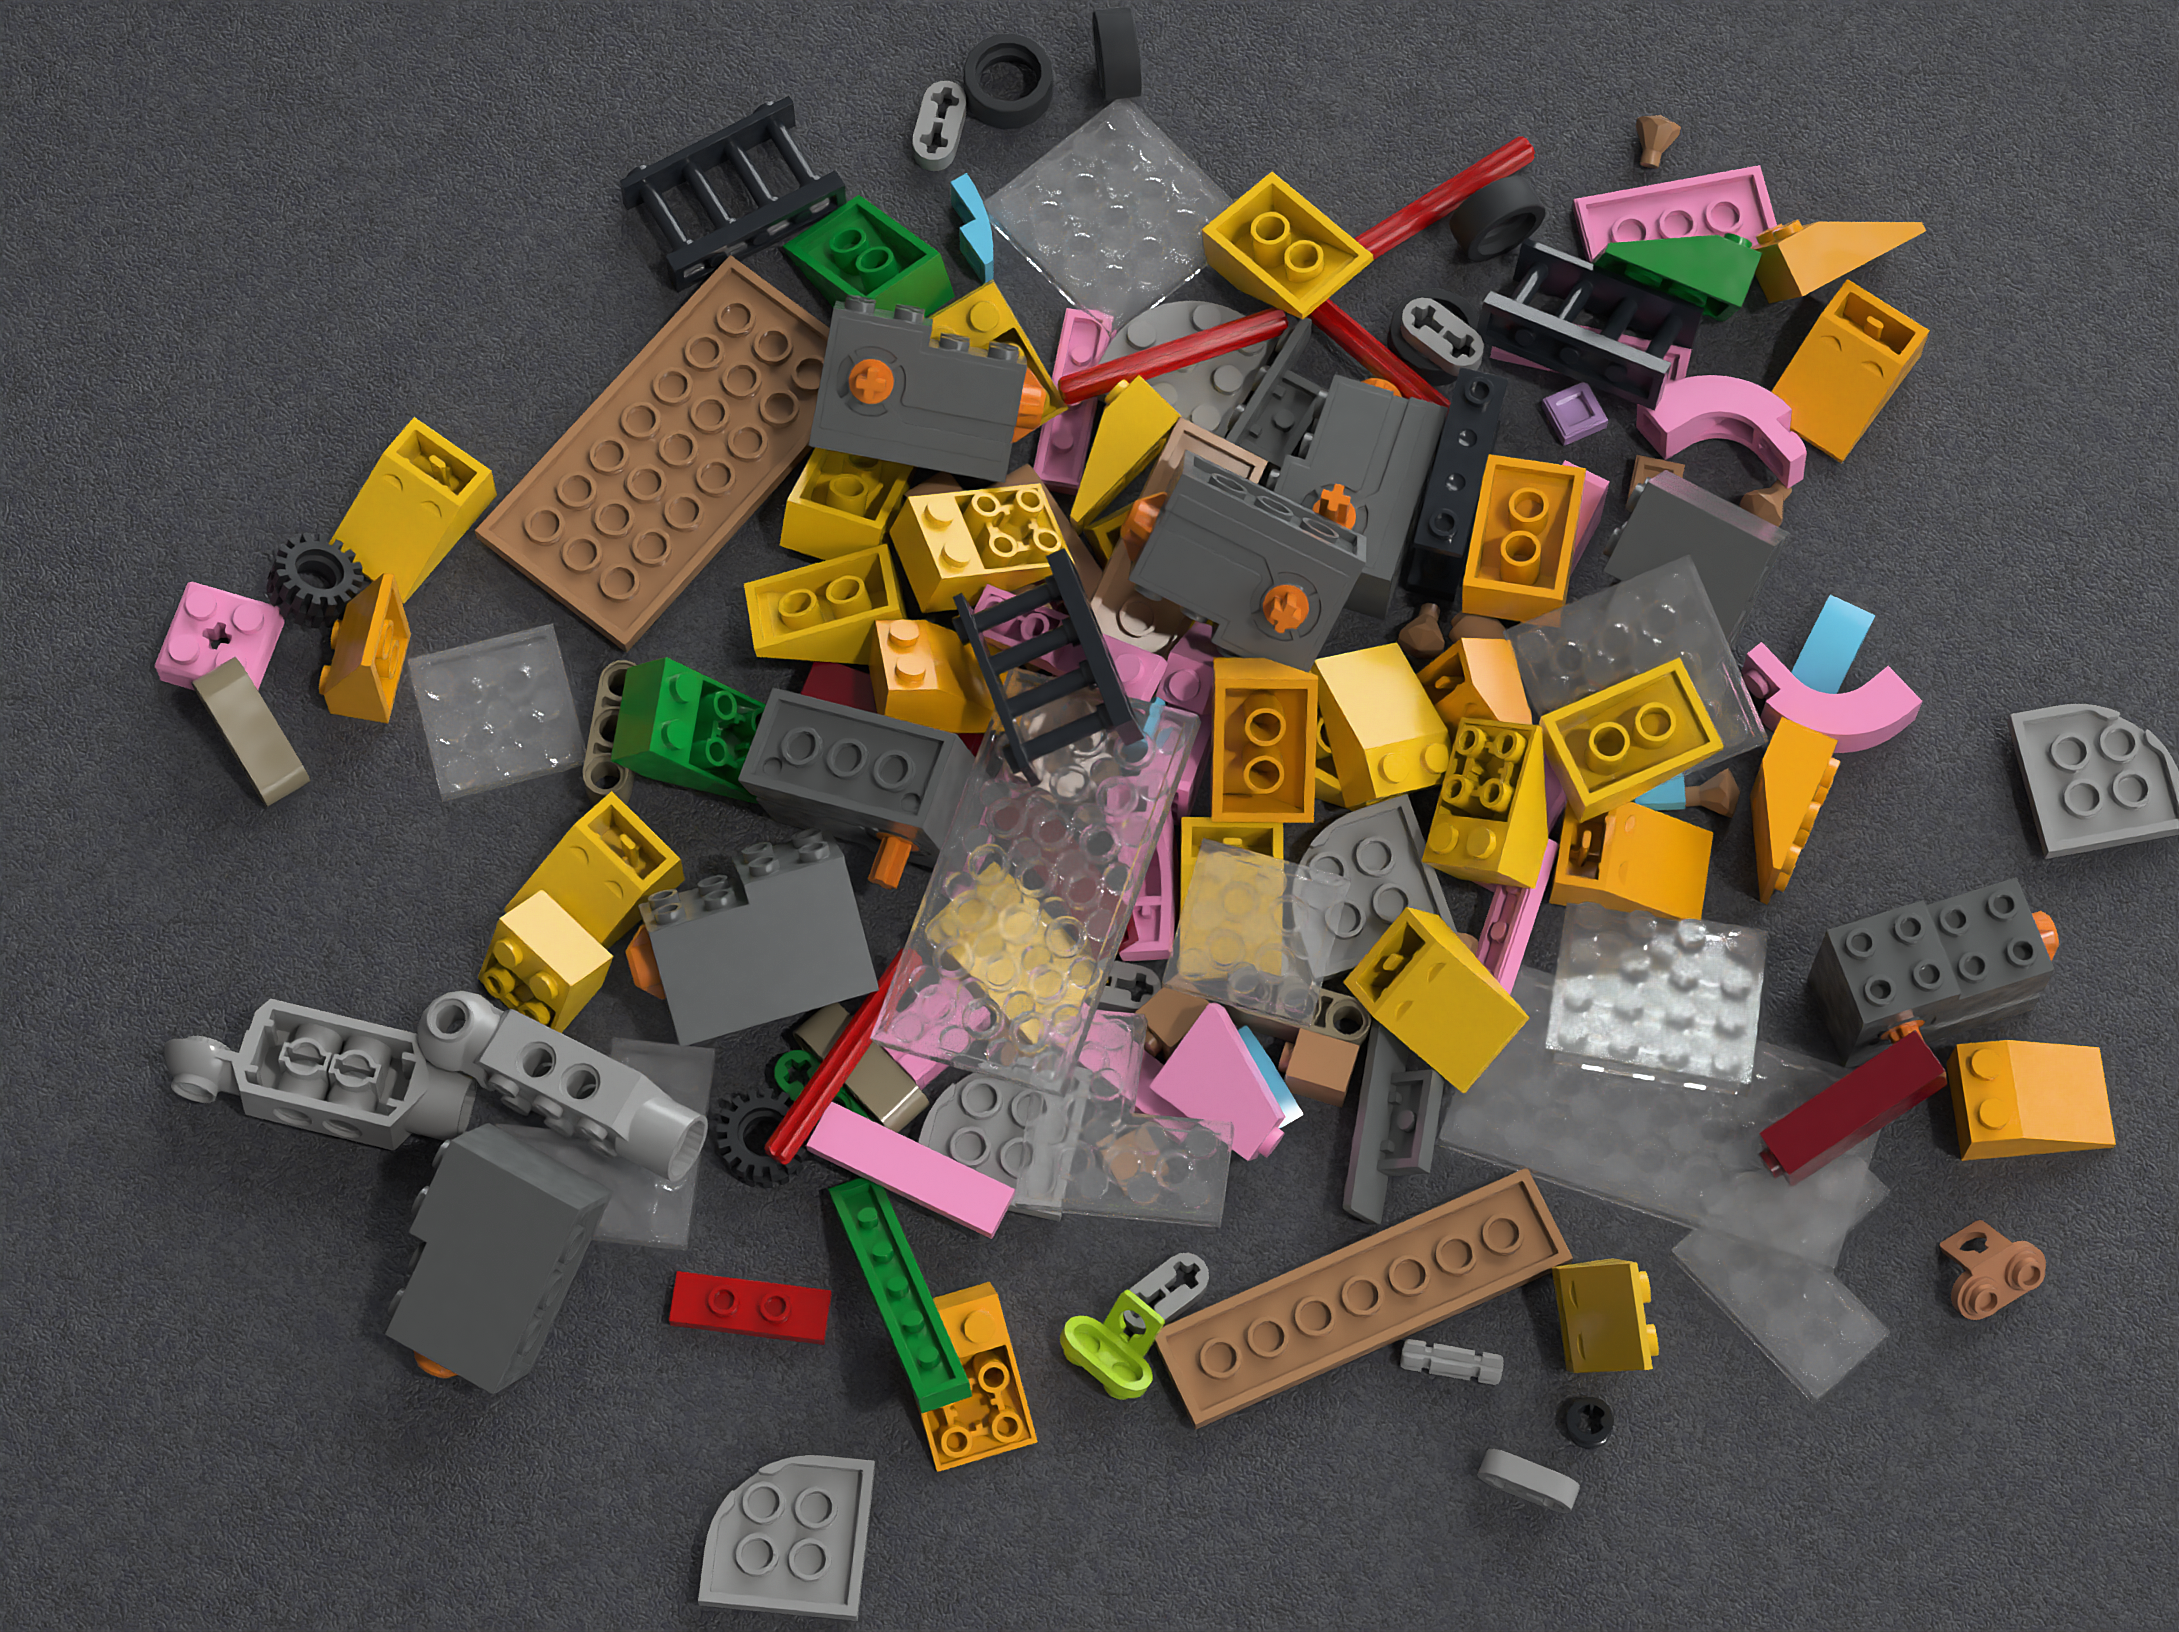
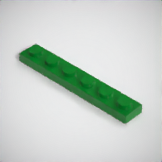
[828,1177,972,1413]

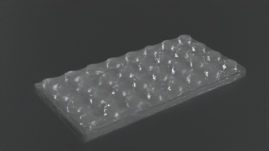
[870,668,1202,1098]
[1438,964,1882,1275]

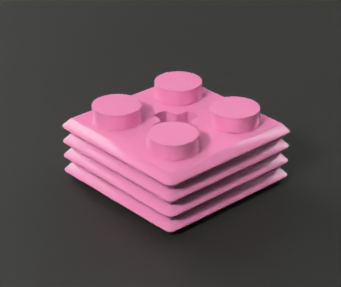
[155,582,285,690]

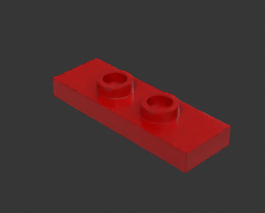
[669,1271,832,1345]

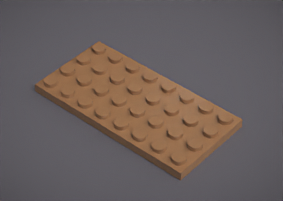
[475,255,830,653]

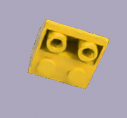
[478,890,614,1033]

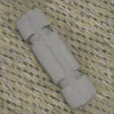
[1400,1339,1504,1385]

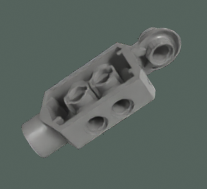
[417,991,708,1182]
[164,999,477,1150]

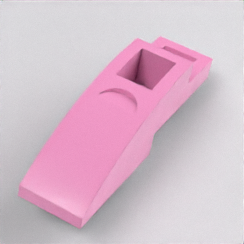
[974,584,1169,708]

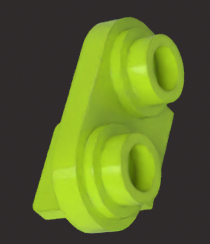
[1060,1289,1165,1400]

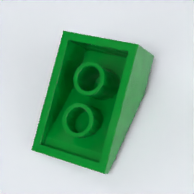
[783,195,955,318]
[1591,233,1762,323]

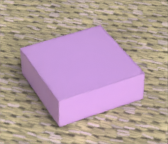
[1541,382,1608,446]

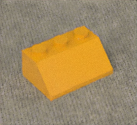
[1210,657,1318,823]

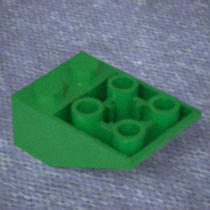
[610,657,766,804]

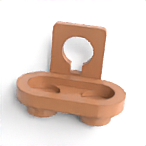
[1940,1220,2046,1320]

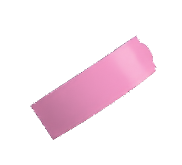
[1636,375,1807,489]
[1741,642,1922,753]
[1107,776,1180,961]

